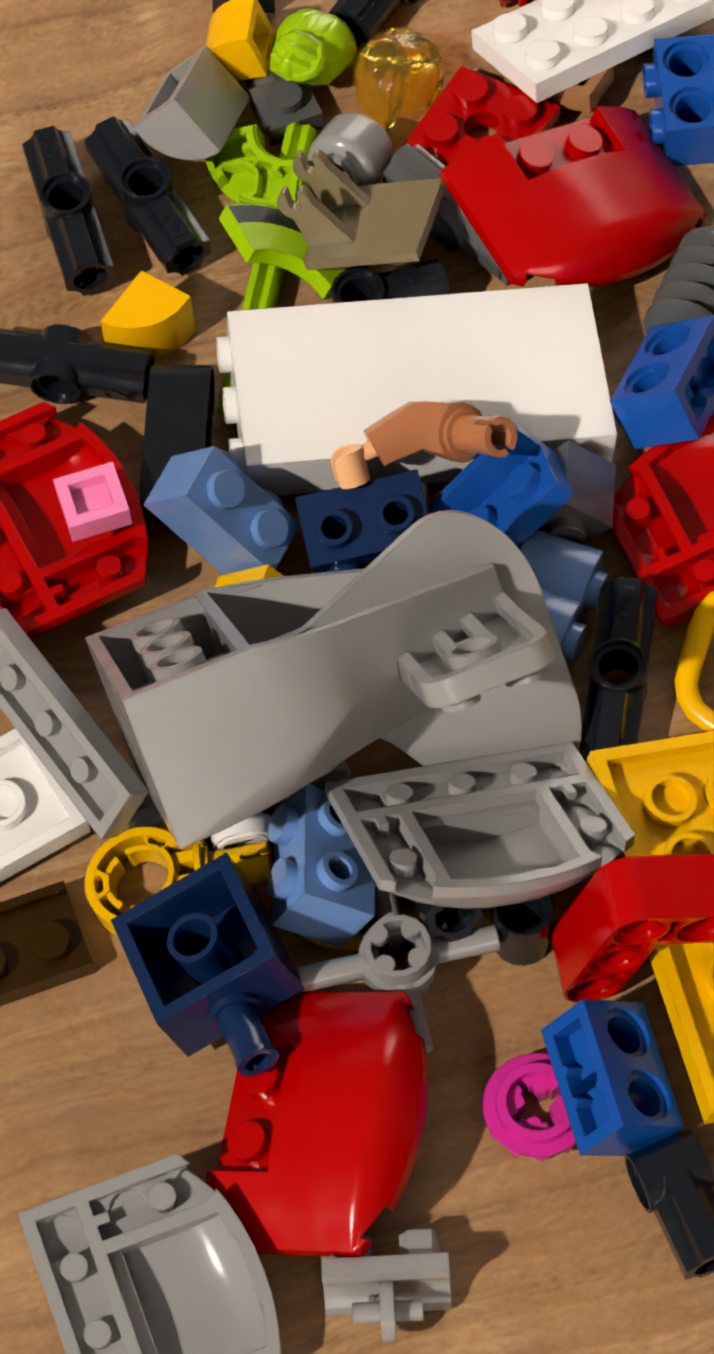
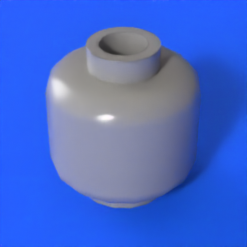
[307,112,393,186]

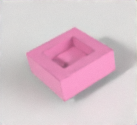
[53,461,133,542]

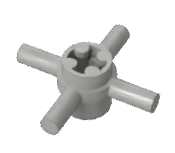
[297,883,500,1054]

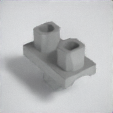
[321,1229,452,1343]

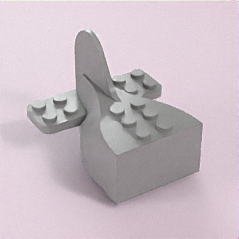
[85,510,582,849]

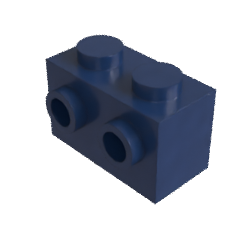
[295,469,428,573]

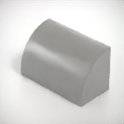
[133,45,250,160]

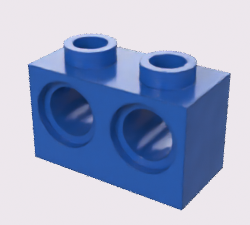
[642,34,714,166]
[610,315,714,449]
[541,999,684,1156]

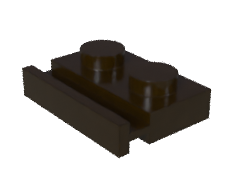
[0,880,96,1006]

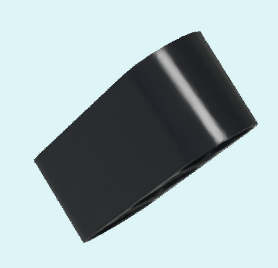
[140,365,215,522]

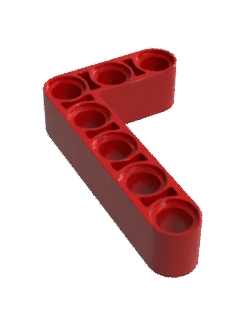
[551,854,714,1003]

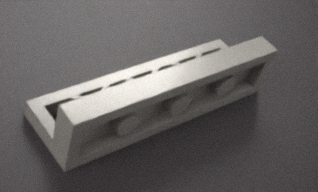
[0,608,163,840]

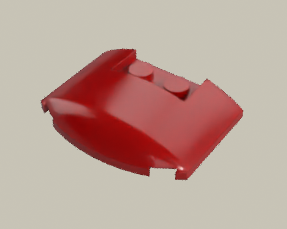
[439,106,707,288]
[0,402,149,638]
[611,414,714,627]
[206,991,428,1257]

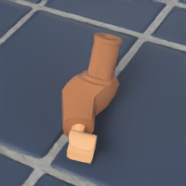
[330,401,518,489]

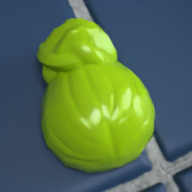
[270,8,357,86]

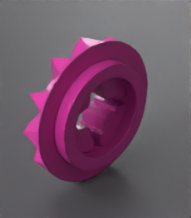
[482,1053,576,1162]

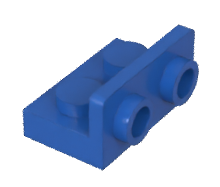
[429,423,574,548]

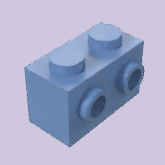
[143,446,301,575]
[267,784,375,948]

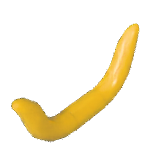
[674,591,714,732]

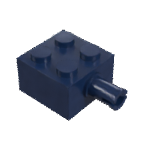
[111,852,305,1077]

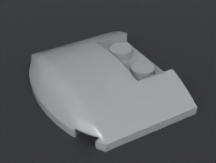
[325,742,635,909]
[18,1153,281,1354]

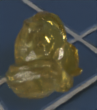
[352,27,445,134]

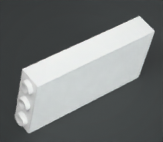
[216,283,617,496]

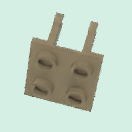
[277,149,446,270]

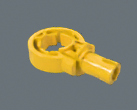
[85,827,273,937]

